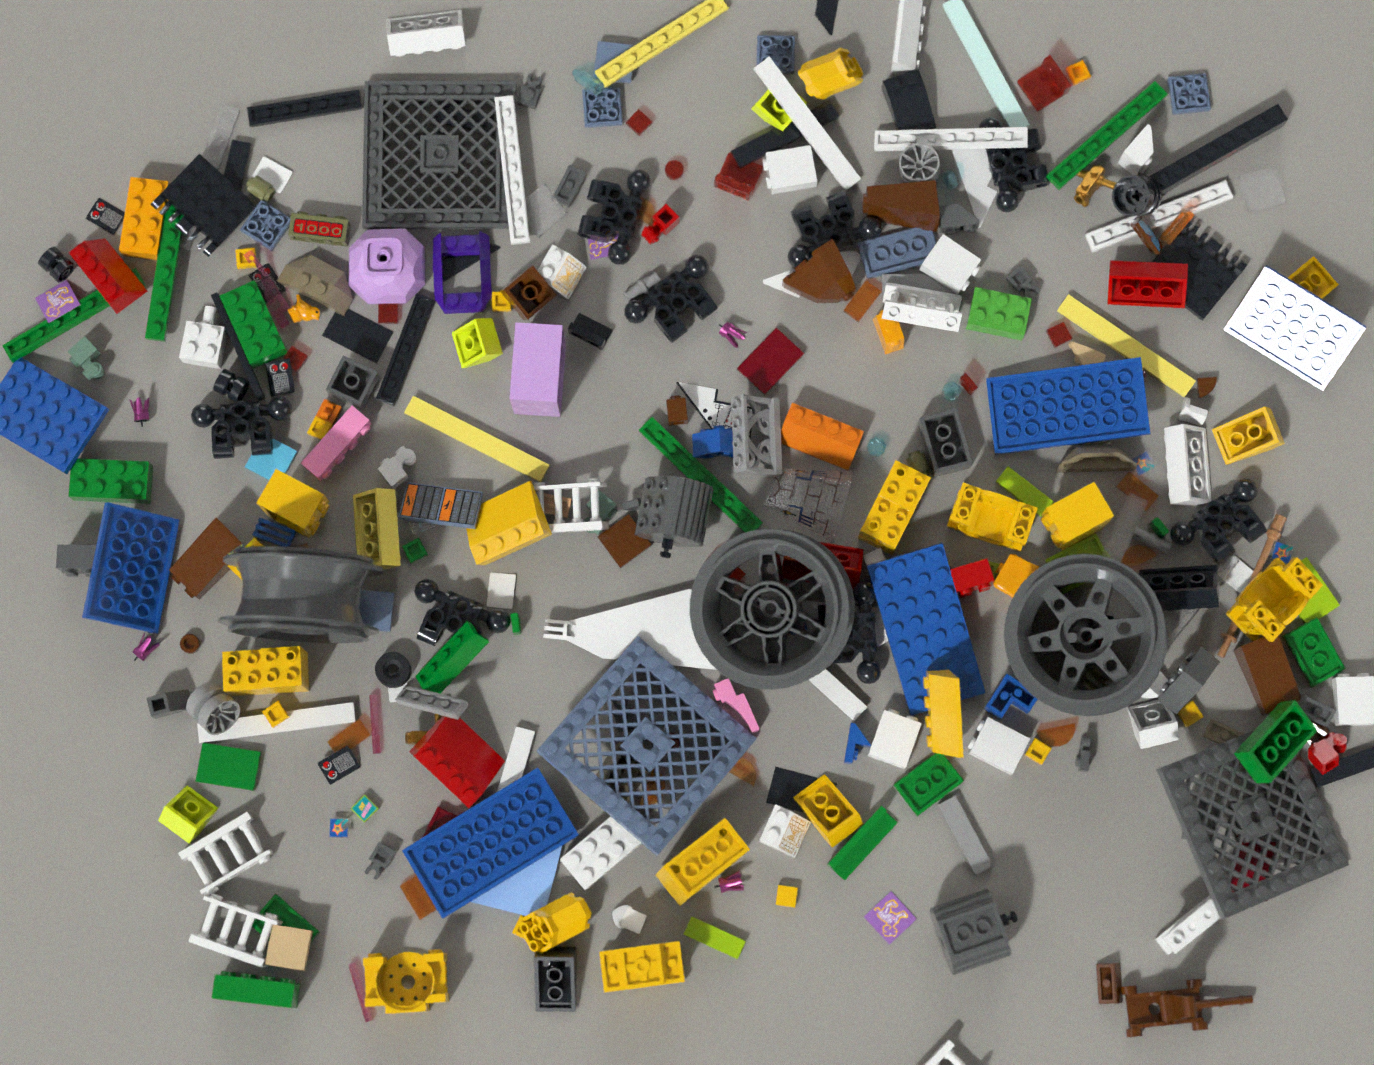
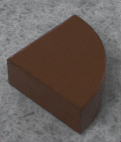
[1196,377,1217,398]

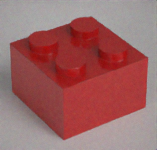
[950,558,995,598]

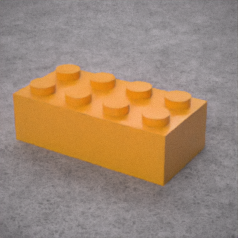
[119,177,170,260]

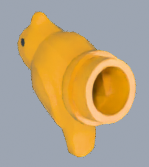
[287,294,321,323]

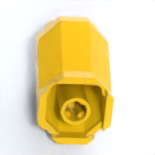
[798,48,863,100]
[520,892,591,953]

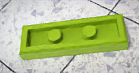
[996,466,1054,517]
[683,916,746,960]

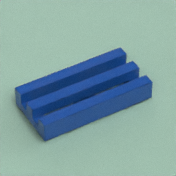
[252,517,296,547]

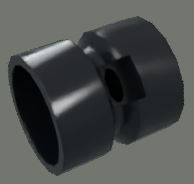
[38,247,75,283]
[213,369,250,402]

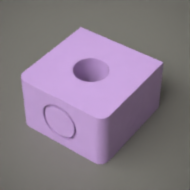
[510,322,566,417]

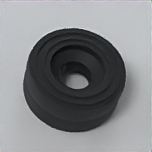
[375,652,411,688]

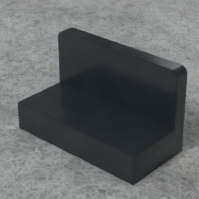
[568,313,612,350]

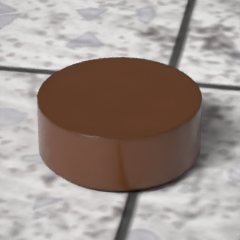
[180,634,201,654]

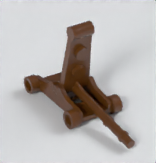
[1121,979,1253,1037]

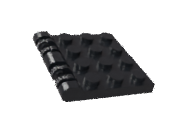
[151,153,256,257]
[1152,218,1247,321]

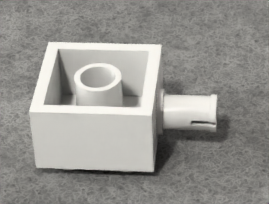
[179,306,228,369]

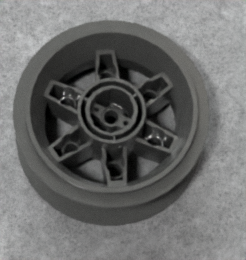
[689,529,855,690]
[218,546,384,643]
[1004,554,1168,716]

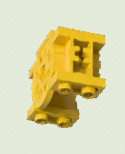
[946,482,1038,552]
[1226,557,1323,642]
[599,941,685,992]
[363,949,449,1014]

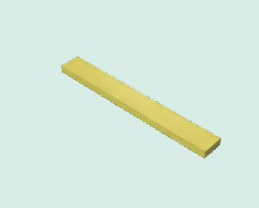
[595,0,729,88]
[1057,294,1196,397]
[404,396,550,482]

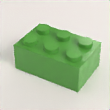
[966,287,1032,341]

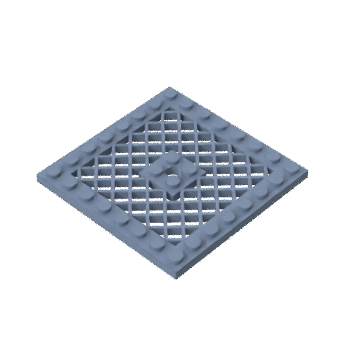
[536,636,757,856]

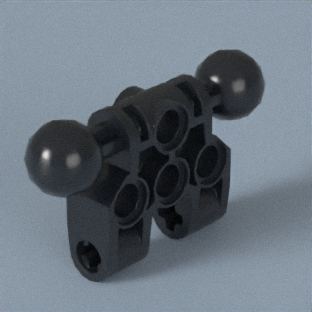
[979,117,1050,213]
[577,170,651,265]
[787,190,882,267]
[624,255,718,343]
[191,397,292,459]
[1170,478,1267,565]
[414,579,511,646]
[818,581,881,684]

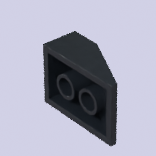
[881,69,936,130]
[534,947,577,1012]

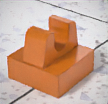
[316,399,342,425]

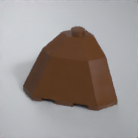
[782,239,856,303]

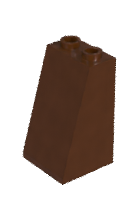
[862,180,940,232]
[169,518,246,600]
[1233,635,1301,716]

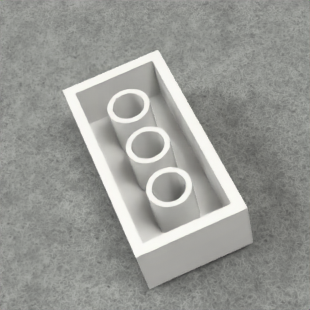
[560,817,642,891]

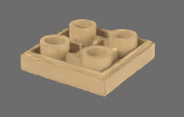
[265,925,313,971]

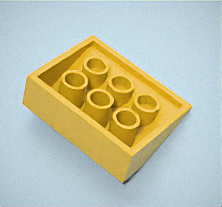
[466,481,552,565]
[923,670,964,758]

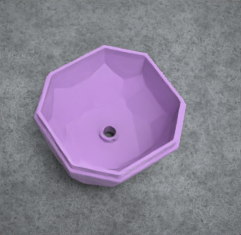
[349,229,425,304]

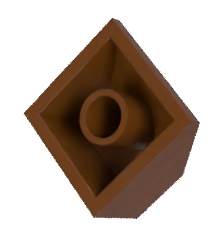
[500,265,557,320]

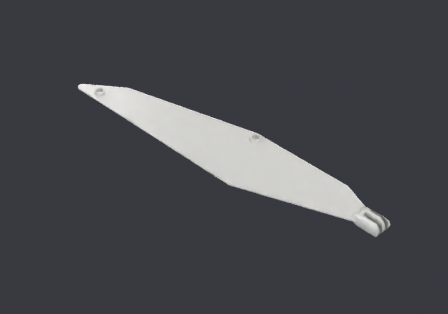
[543,589,888,670]

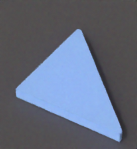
[471,846,562,916]

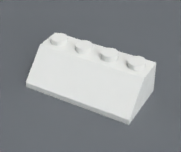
[891,0,926,75]
[387,10,465,56]
[1164,424,1212,506]

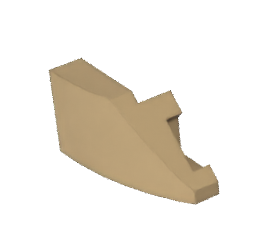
[1068,341,1106,365]

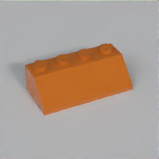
[781,403,864,471]

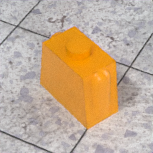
[873,310,904,355]
[993,554,1039,598]

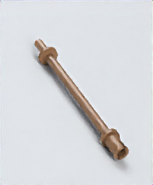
[1217,514,1287,658]

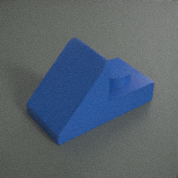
[844,723,871,764]

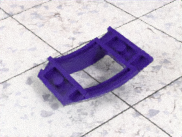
[433,231,492,314]

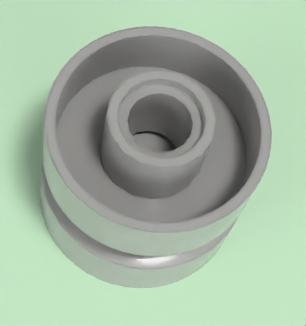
[899,143,940,183]
[186,682,240,735]

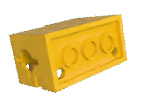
[858,460,931,555]
[257,469,330,538]
[1041,482,1114,551]
[222,646,309,696]
[656,818,750,906]

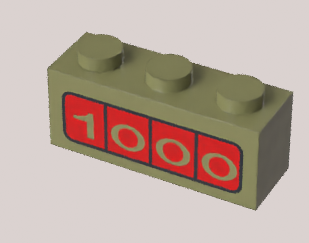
[288,211,351,247]

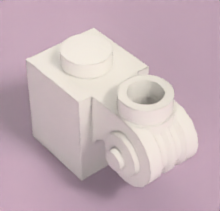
[378,446,416,489]

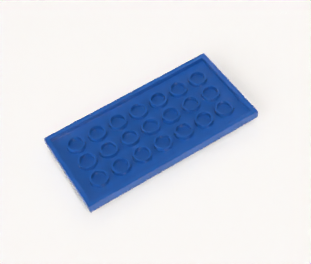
[986,357,1151,455]
[866,543,986,716]
[402,767,579,919]

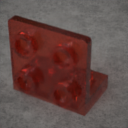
[1017,55,1072,112]
[714,153,763,201]

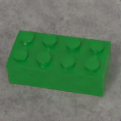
[220,280,288,369]
[68,459,153,504]
[1234,700,1318,784]
[211,971,300,1008]

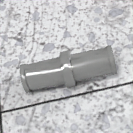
[623,272,661,302]
[1131,526,1171,554]

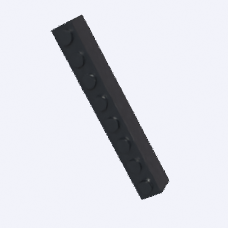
[1150,104,1288,195]

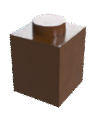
[666,395,688,426]

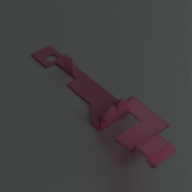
[244,250,290,329]

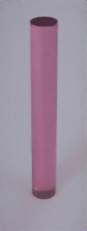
[369,695,381,754]
[348,962,373,1023]

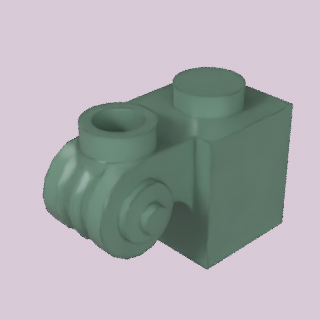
[67,336,105,381]
[584,490,617,535]

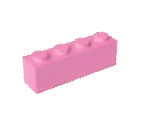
[301,406,371,481]

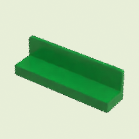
[415,621,489,694]
[827,805,897,880]

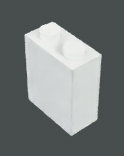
[762,145,817,194]
[919,234,981,295]
[1332,673,1374,726]
[867,708,921,769]
[968,717,1030,775]

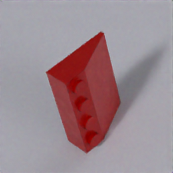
[409,716,505,808]

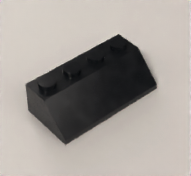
[1139,565,1220,611]

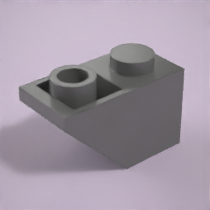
[939,204,980,235]
[146,689,190,719]

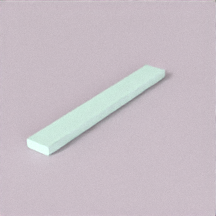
[942,0,1030,127]

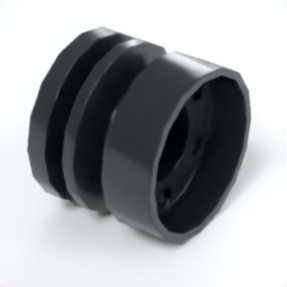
[1112,176,1162,216]

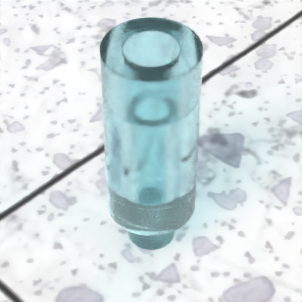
[572,69,604,95]

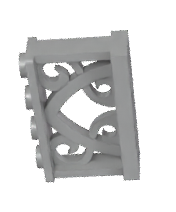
[731,394,782,478]

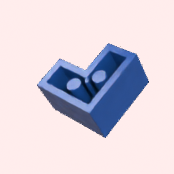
[692,425,733,459]
[984,674,1037,719]

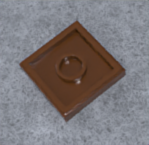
[597,514,652,569]

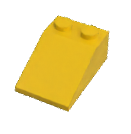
[1288,256,1339,299]
[1212,406,1285,465]
[793,774,863,848]

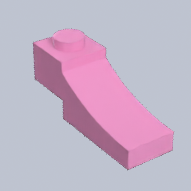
[712,678,759,734]

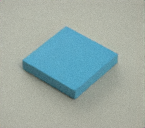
[245,439,298,480]

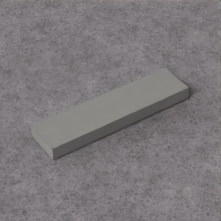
[882,274,955,294]
[395,685,468,719]
[938,796,993,875]

